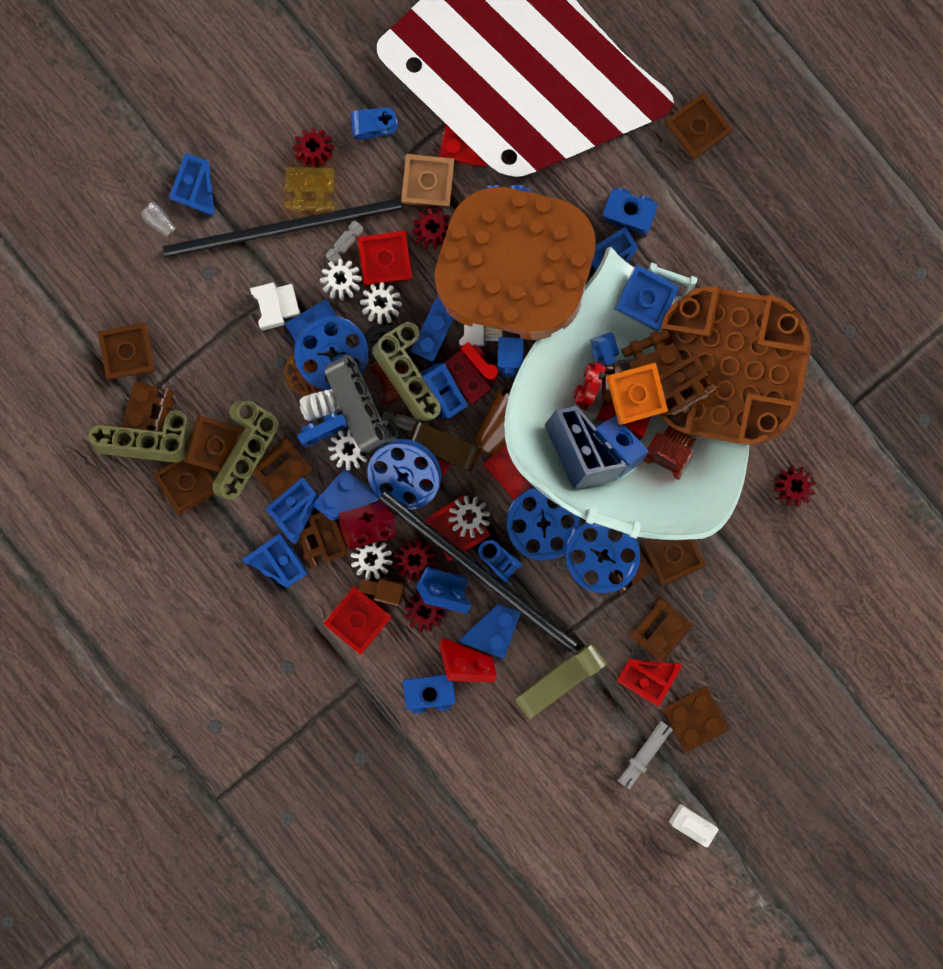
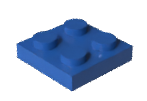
[614,264,679,331]
[297,413,349,448]

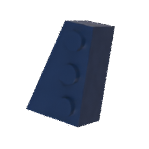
[545,406,628,489]

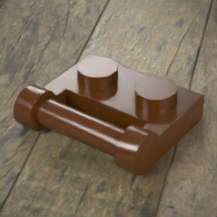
[252,436,314,500]
[628,597,694,663]

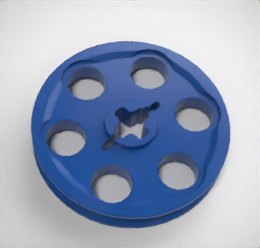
[294,316,369,390]
[367,439,442,510]
[506,487,580,561]
[566,523,640,593]

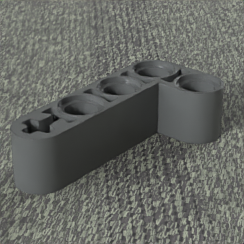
[325,355,400,452]

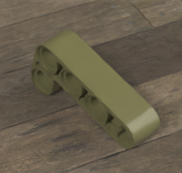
[372,322,441,423]
[213,401,278,500]
[88,411,192,463]
[514,642,607,719]

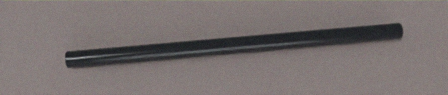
[163,198,402,258]
[378,490,577,652]

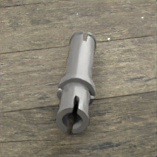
[617,721,673,790]

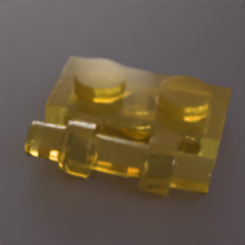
[285,167,335,213]

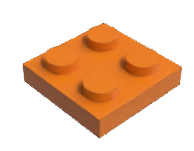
[606,363,668,425]

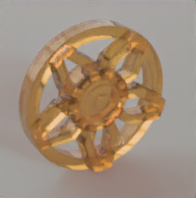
[284,353,328,395]

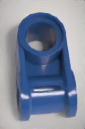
[350,107,398,140]
[478,539,523,584]

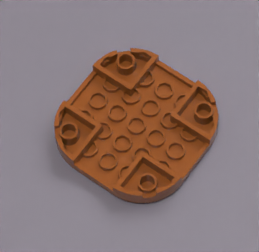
[435,187,596,340]
[660,287,811,445]

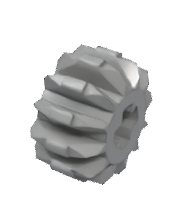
[448,496,490,538]

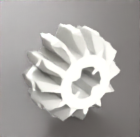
[320,259,362,301]
[360,282,402,325]
[300,389,341,421]
[328,429,370,471]
[351,542,392,580]

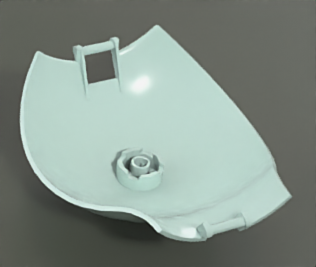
[504,247,749,540]

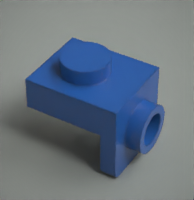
[590,332,619,366]

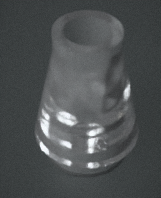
[140,201,176,237]

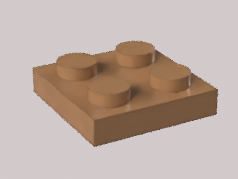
[401,154,454,208]

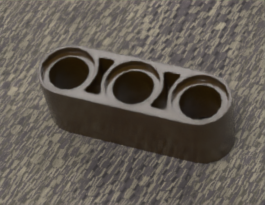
[408,421,481,472]

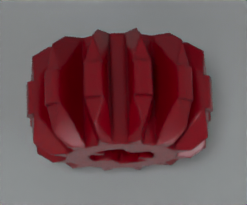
[293,126,335,169]
[412,208,450,250]
[773,466,816,507]
[394,540,435,581]
[404,592,445,633]

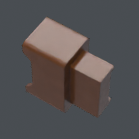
[359,578,405,606]

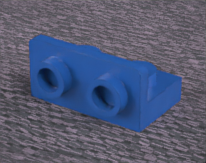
[285,299,338,348]
[416,567,471,614]

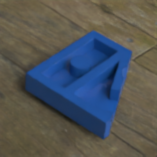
[169,153,214,216]
[591,226,638,272]
[313,468,379,521]
[265,477,319,544]
[242,533,309,588]
[460,604,520,659]

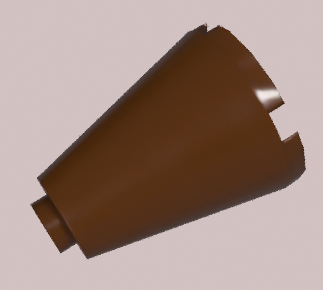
[474,386,509,455]

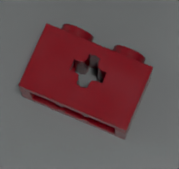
[444,350,491,406]
[338,502,396,550]

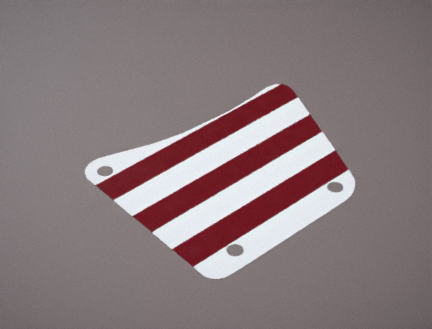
[377,0,674,177]

